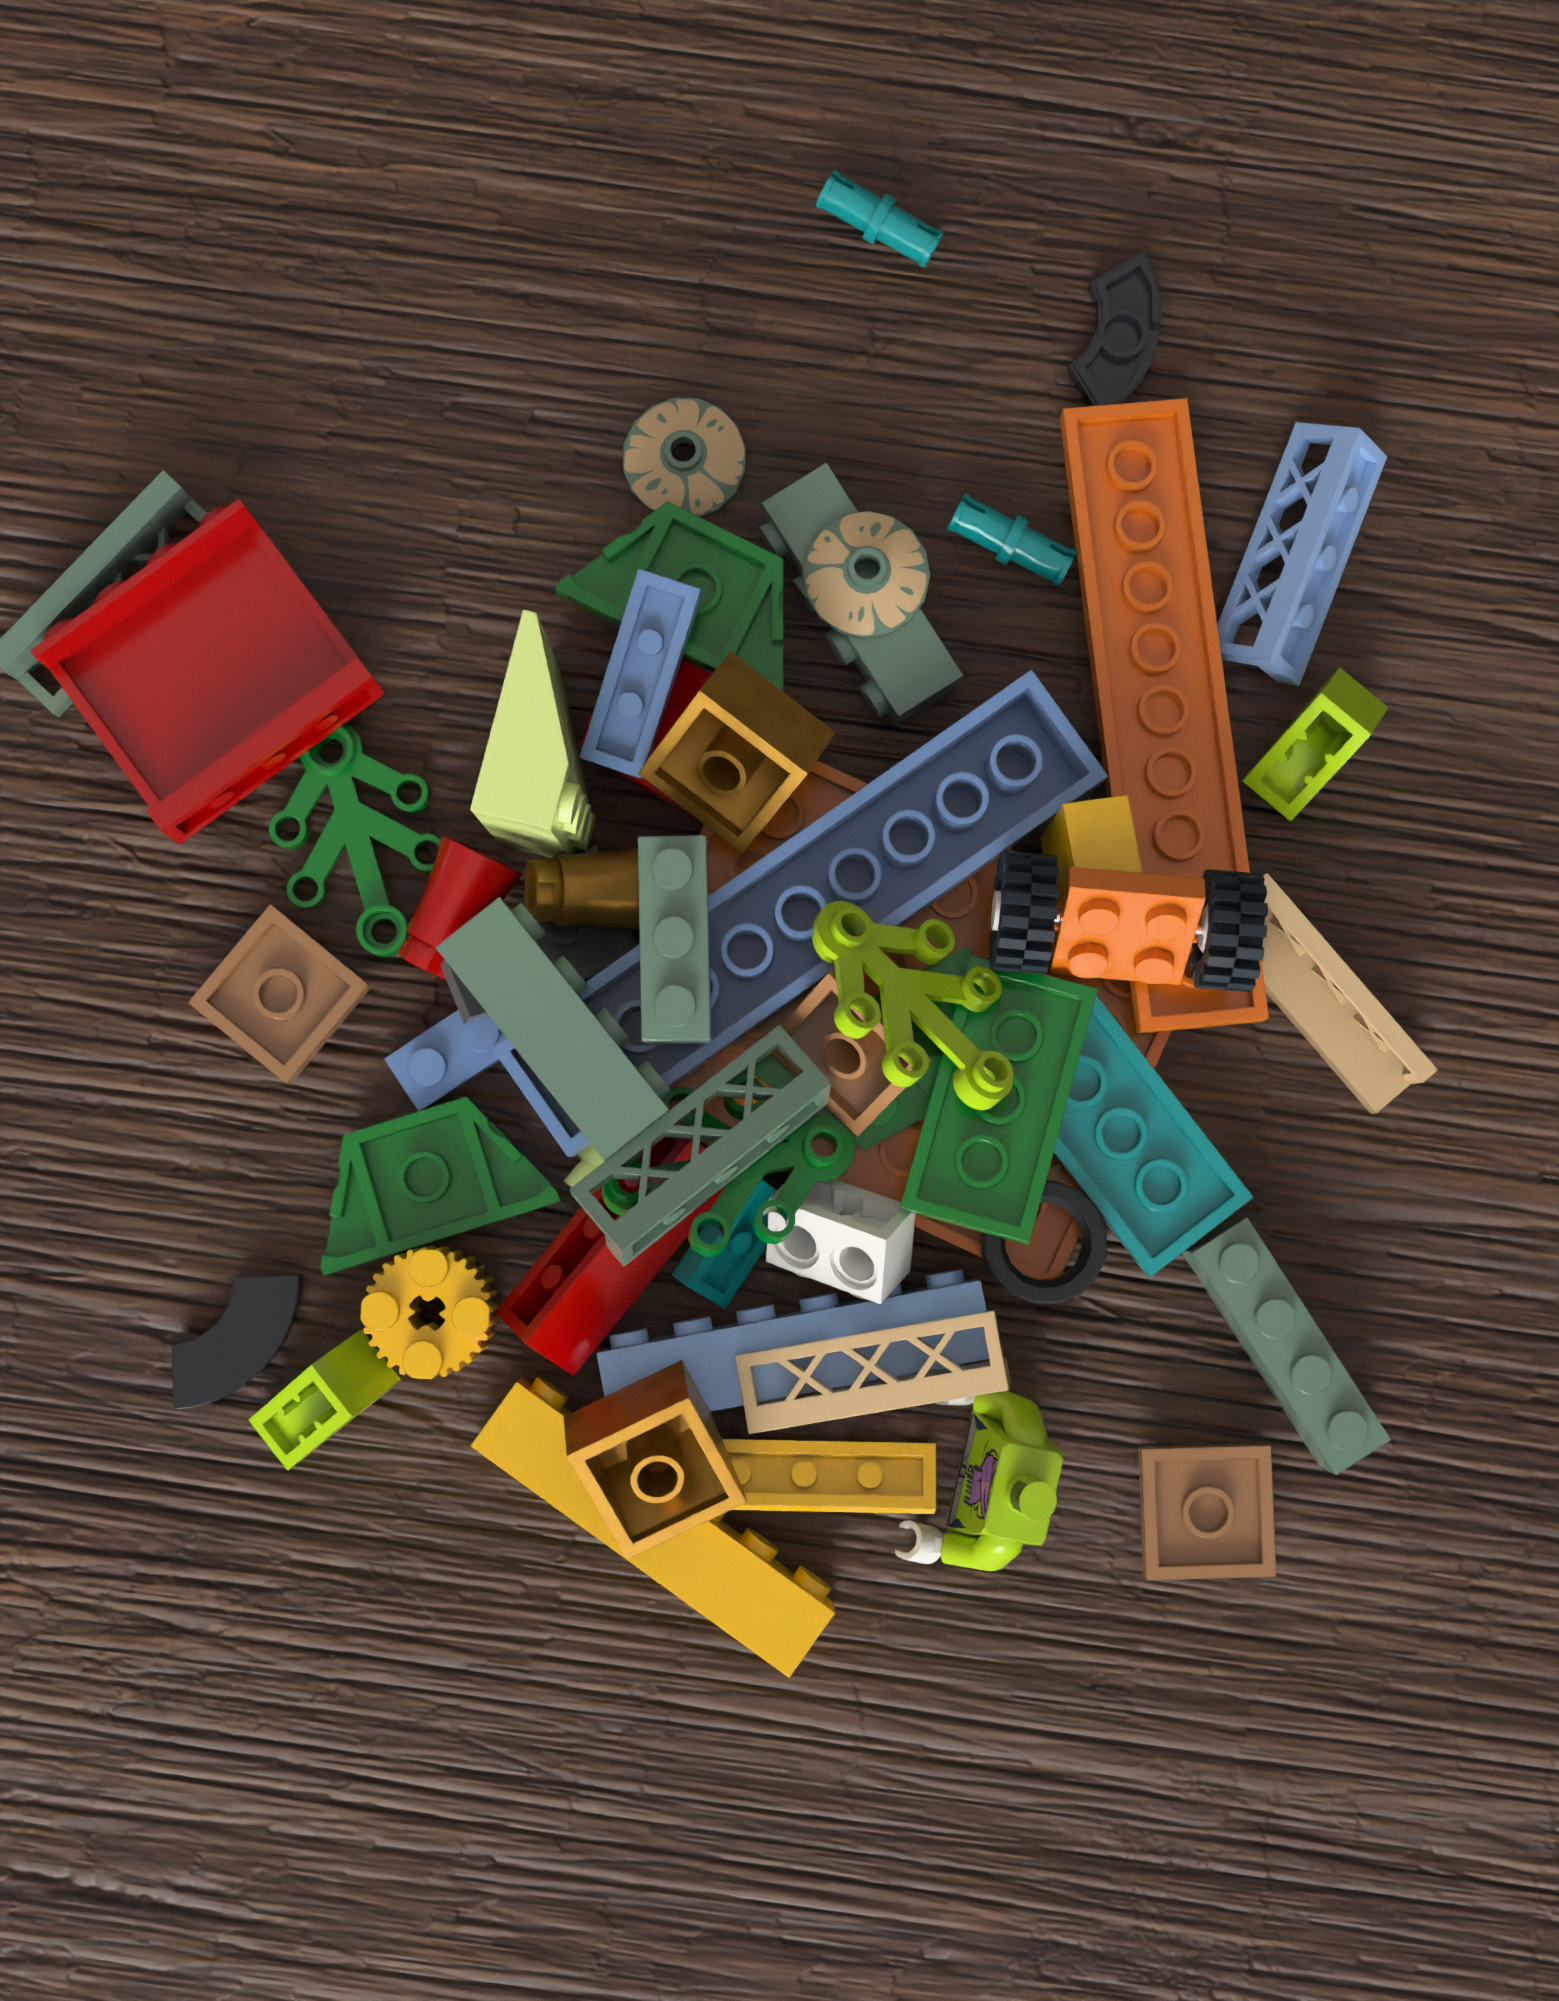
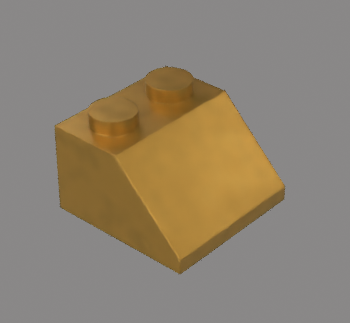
[638,651,836,853]
[563,1360,747,1559]

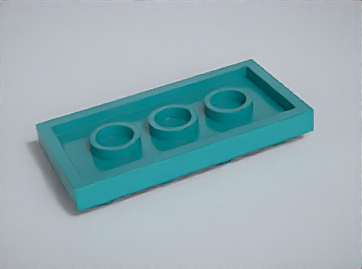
[1053,995,1253,1277]

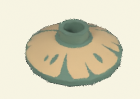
[623,398,746,518]
[802,511,930,639]

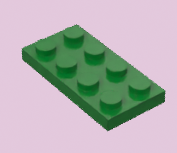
[900,955,1098,1245]

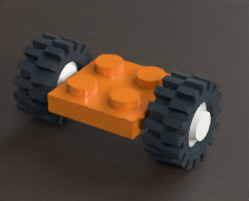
[989,851,1268,992]

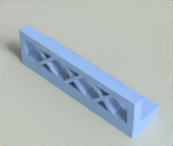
[1217,422,1387,686]

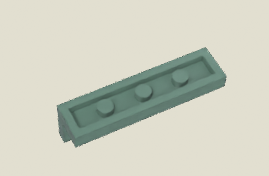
[0,470,207,717]
[570,1025,831,1267]

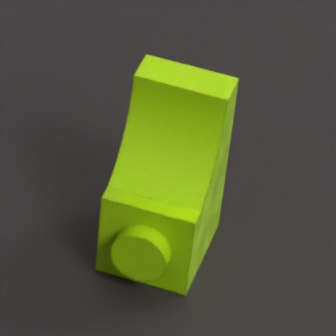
[1242,667,1388,821]
[249,1329,401,1471]

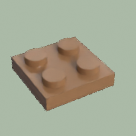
[188,904,372,1084]
[1138,1443,1276,1580]

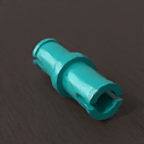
[816,170,944,268]
[946,493,1077,587]

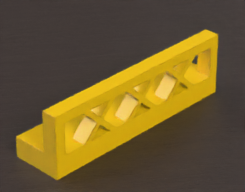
[722,1439,936,1514]

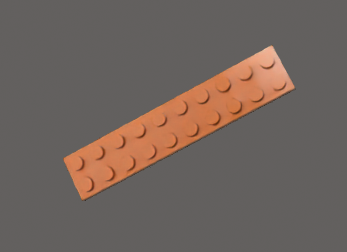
[1059,398,1269,1034]

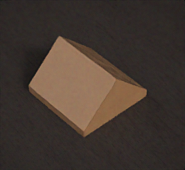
[771,967,932,1137]

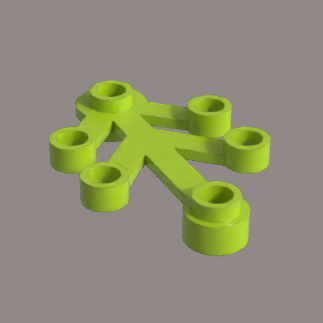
[812,901,1014,1110]

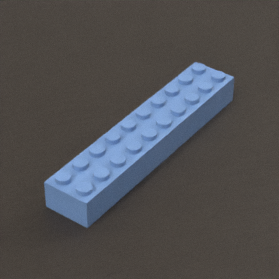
[492,669,1108,1157]

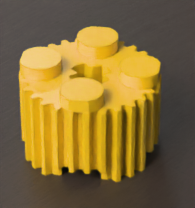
[360,1246,499,1379]

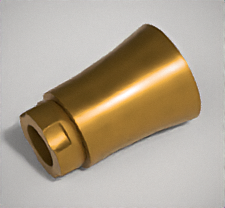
[524,847,640,930]

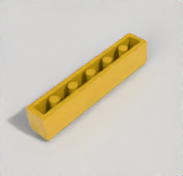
[471,1376,835,1678]

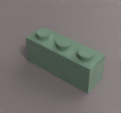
[638,835,712,1045]

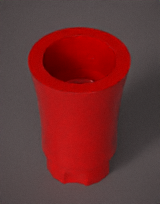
[398,834,523,980]

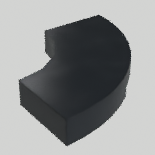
[1067,250,1162,407]
[172,1274,303,1410]

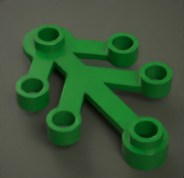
[269,723,441,957]
[602,1075,855,1257]

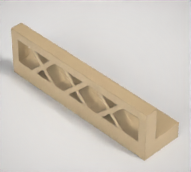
[1262,873,1438,1114]
[735,1310,1011,1434]

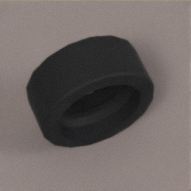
[981,1180,1107,1304]

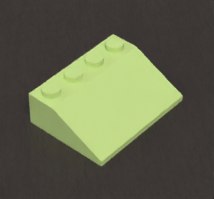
[470,610,596,858]

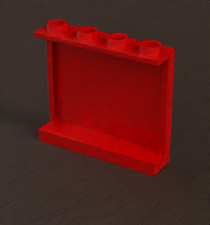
[31,499,385,845]

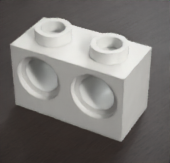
[766,1179,915,1304]

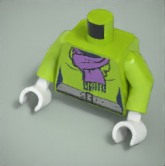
[895,1367,1063,1571]

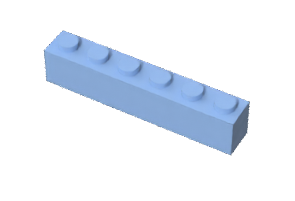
[597,1269,989,1412]

